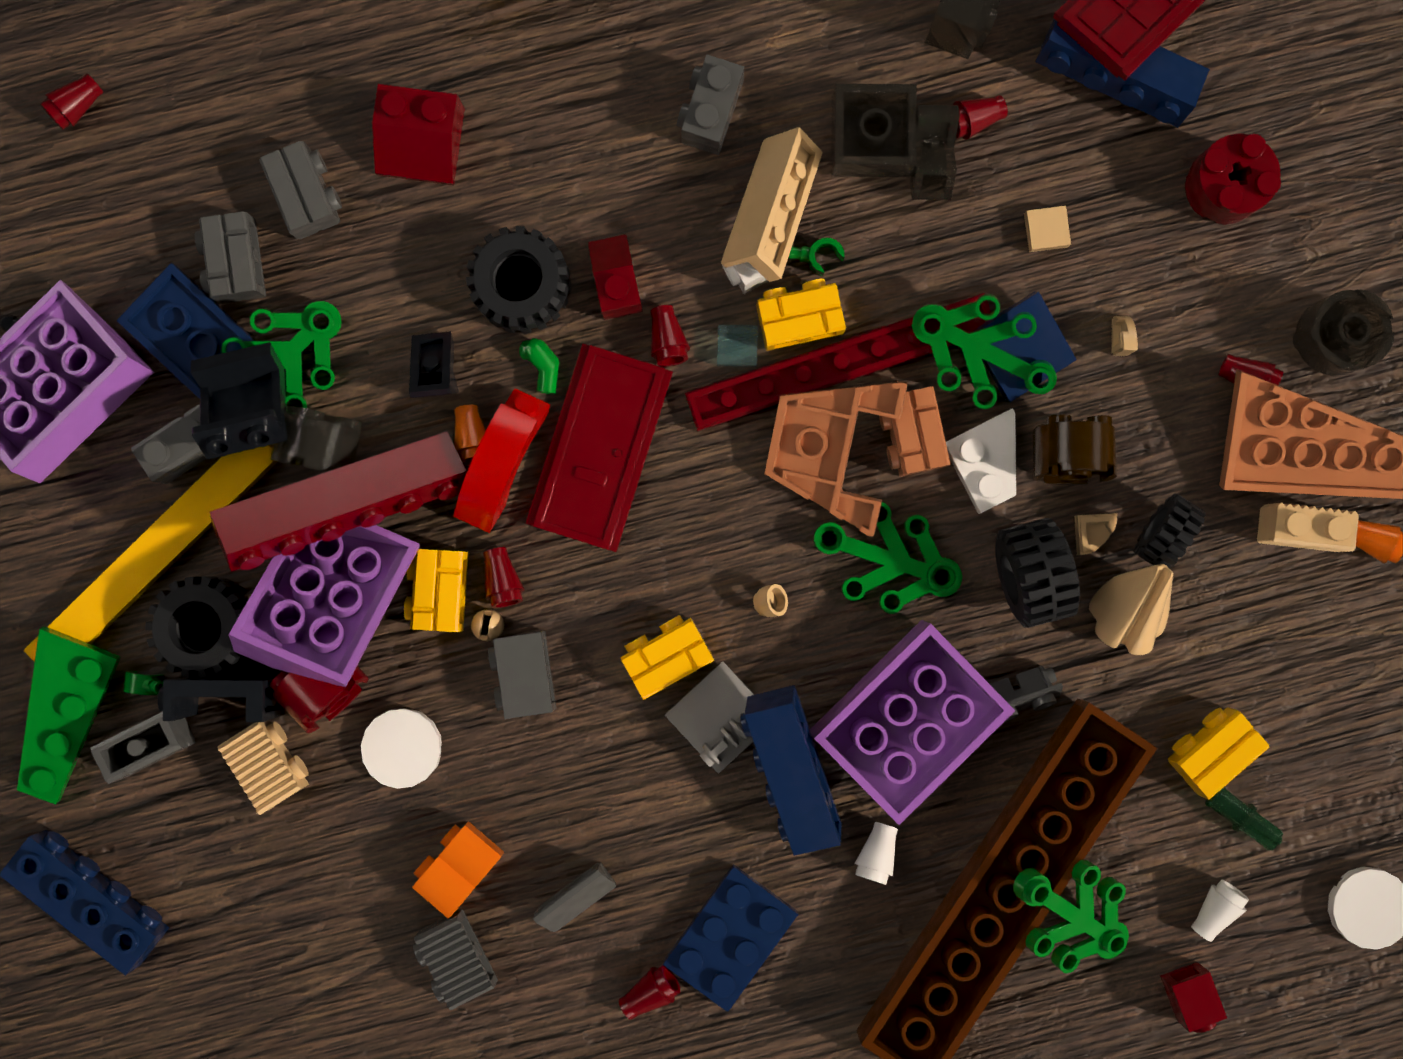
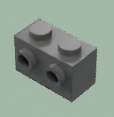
[676,54,745,155]

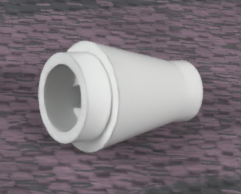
[854,822,898,885]
[1191,879,1249,942]

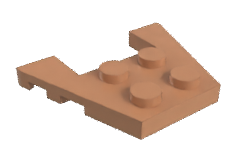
[764,381,908,537]

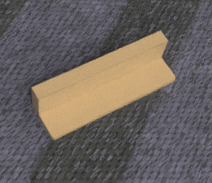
[721,127,823,282]

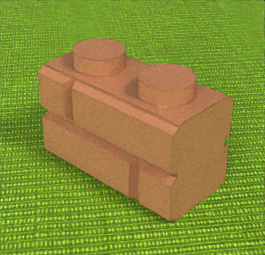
[879,386,951,477]

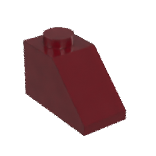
[588,234,643,320]

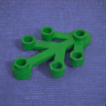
[912,294,1057,409]
[221,301,342,418]
[813,502,962,614]
[1013,860,1129,973]

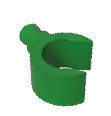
[788,238,845,277]
[123,671,164,695]

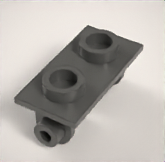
[990,665,1063,723]

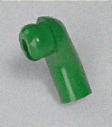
[519,338,559,394]

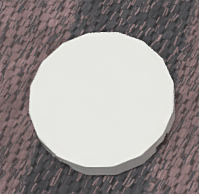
[361,708,442,789]
[1328,867,1403,950]

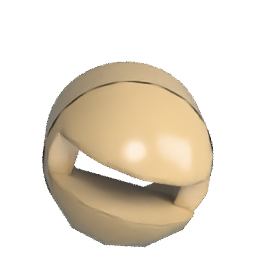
[753,584,788,617]
[471,609,504,641]

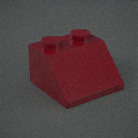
[372,84,465,186]

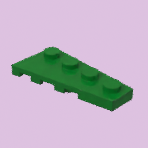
[17,626,121,805]

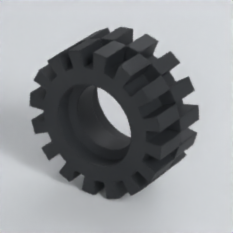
[1134,493,1206,568]

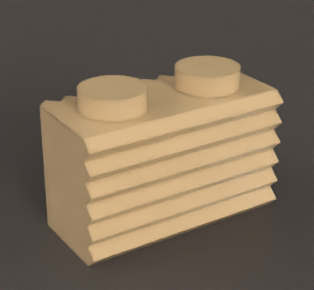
[1257,502,1359,552]
[217,720,309,815]

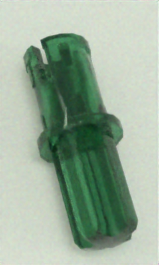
[1205,787,1283,850]

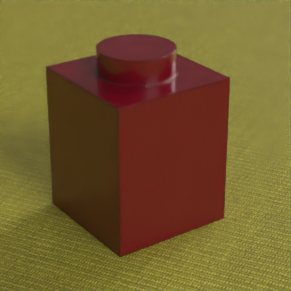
[1160,962,1227,1033]

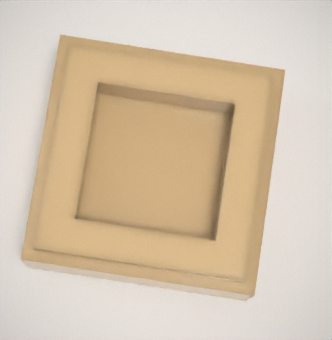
[1024,206,1071,252]

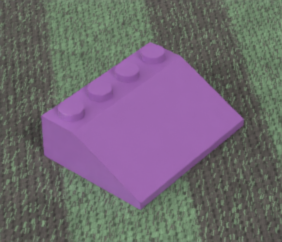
[0,280,154,483]
[229,525,420,687]
[810,620,1015,825]

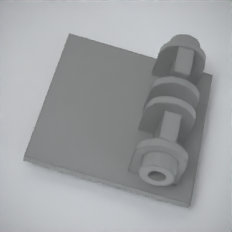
[665,661,754,774]

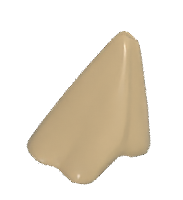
[1089,564,1173,655]

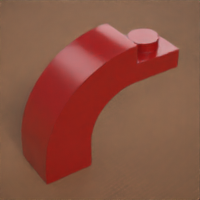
[453,388,551,533]

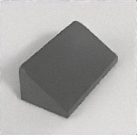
[533,862,616,932]

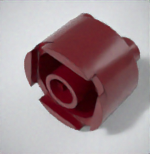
[1185,133,1281,225]
[269,665,369,733]

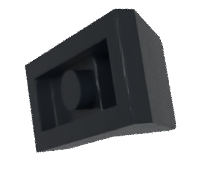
[409,331,459,398]

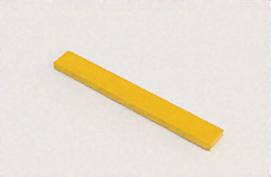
[23,445,283,662]

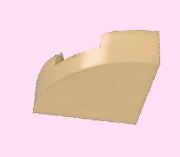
[1112,316,1138,356]
[1074,513,1117,555]

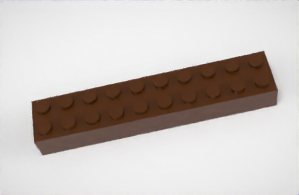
[856,698,1157,1059]

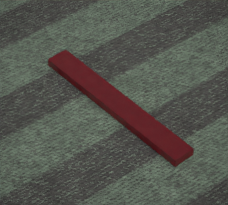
[685,293,991,432]

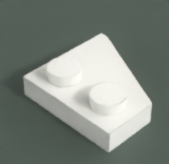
[946,408,1016,514]

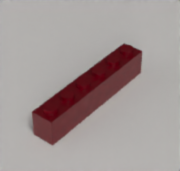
[209,431,466,572]

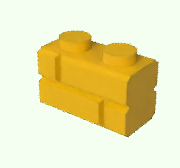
[756,279,846,351]
[404,549,468,632]
[620,615,714,700]
[1168,707,1269,800]

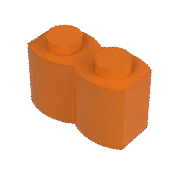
[412,821,504,919]

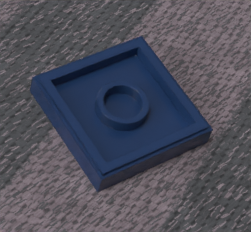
[970,292,1077,402]

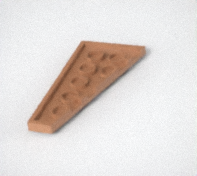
[1219,369,1403,499]

